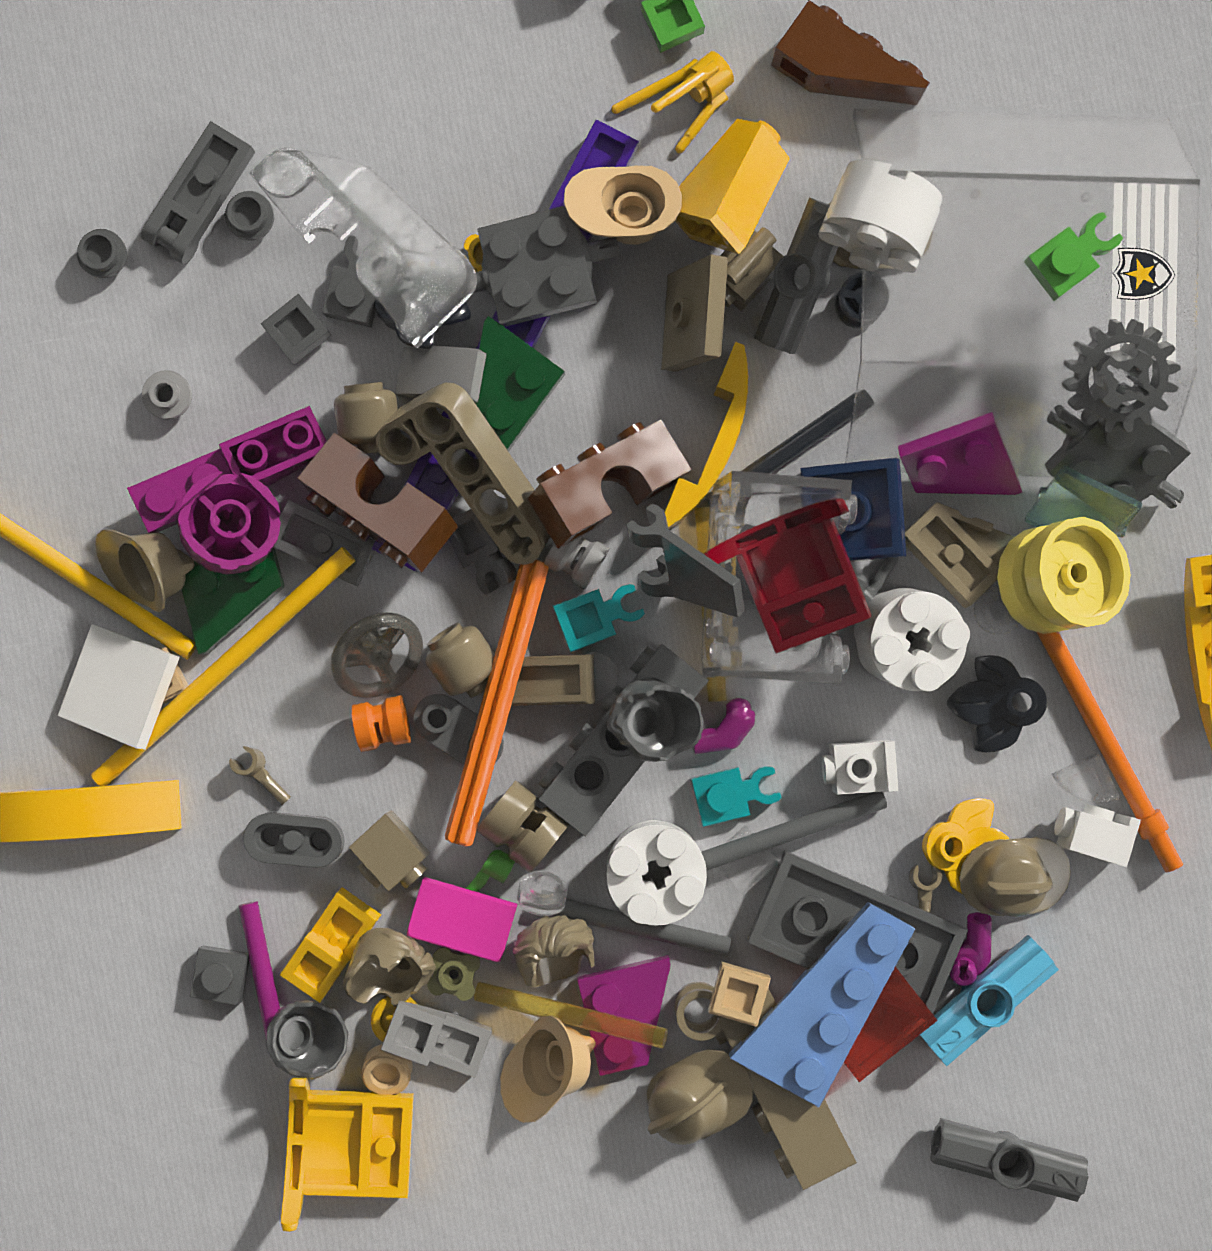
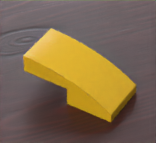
[280,887,382,1003]

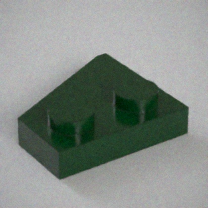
[474,316,565,452]
[181,547,285,655]

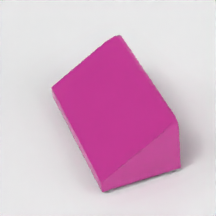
[407,877,518,962]

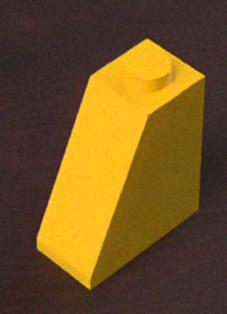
[675,119,790,254]

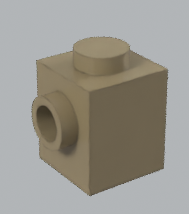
[349,810,430,892]

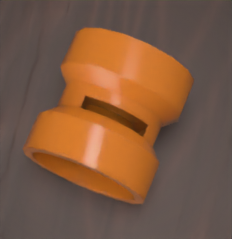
[352,695,411,752]

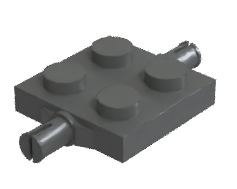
[454,206,621,327]
[1044,402,1191,523]

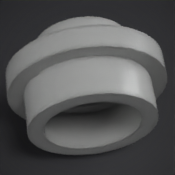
[142,370,192,420]

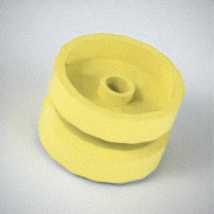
[997,517,1131,634]

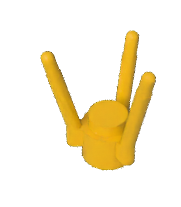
[611,51,734,154]

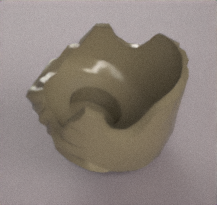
[513,915,595,987]
[343,928,436,1007]

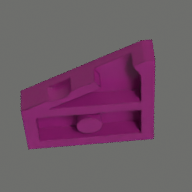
[898,412,1023,495]
[577,955,671,1076]

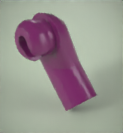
[693,698,756,754]
[950,912,992,986]

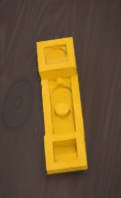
[665,341,748,530]
[1184,554,1212,750]
[0,780,182,842]

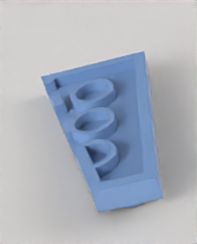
[729,902,915,1107]

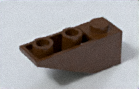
[771,0,930,105]

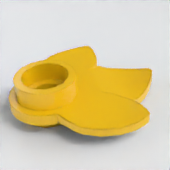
[922,798,1009,894]

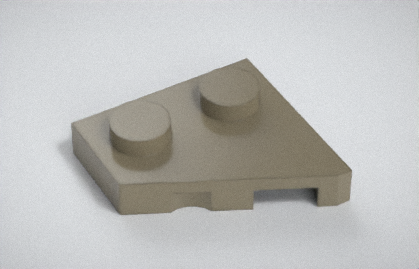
[905,502,1015,608]

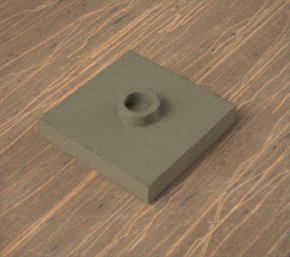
[661,254,728,372]

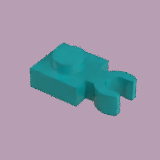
[553,584,645,652]
[691,766,782,827]

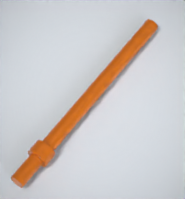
[1037,632,1183,873]

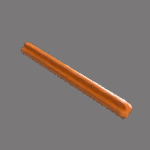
[444,559,549,846]

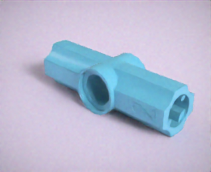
[916,935,1059,1066]

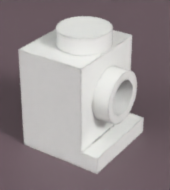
[822,740,898,795]
[1054,803,1141,867]

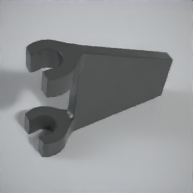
[626,504,745,618]

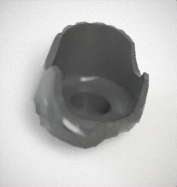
[607,680,704,762]

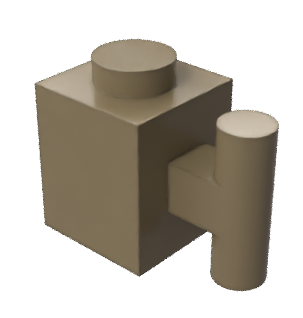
[720,227,784,311]

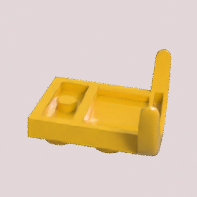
[281,1078,414,1232]

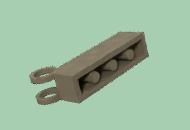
[674,982,857,1190]

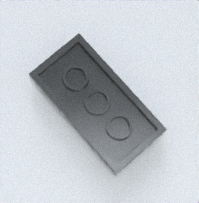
[746,850,968,1021]

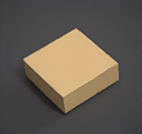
[708,961,771,1027]

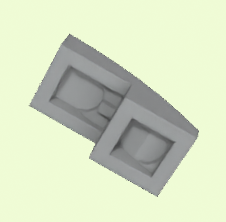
[395,346,486,402]
[381,1001,492,1078]

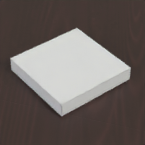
[58,624,180,750]

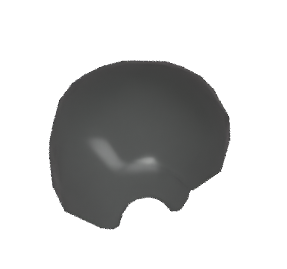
[266,1000,348,1079]

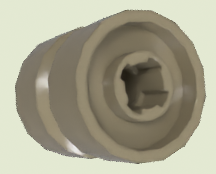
[477,780,569,873]

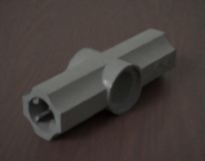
[754,197,839,354]
[930,1118,1089,1202]

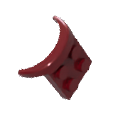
[704,498,872,654]

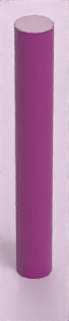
[238,901,280,1040]

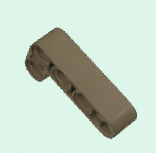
[375,382,551,565]

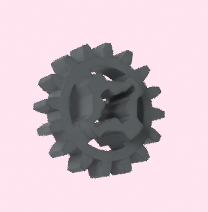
[1062,319,1181,433]

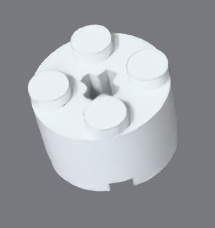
[818,159,943,273]
[854,588,970,692]
[606,820,707,926]

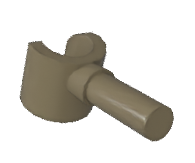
[229,746,291,805]
[909,864,942,913]

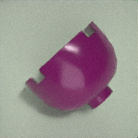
[177,472,281,575]

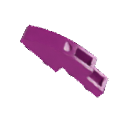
[127,406,327,533]

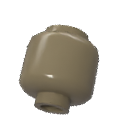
[334,382,398,454]
[425,622,495,698]

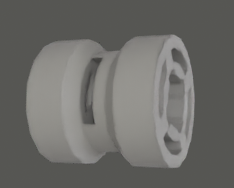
[544,536,610,590]

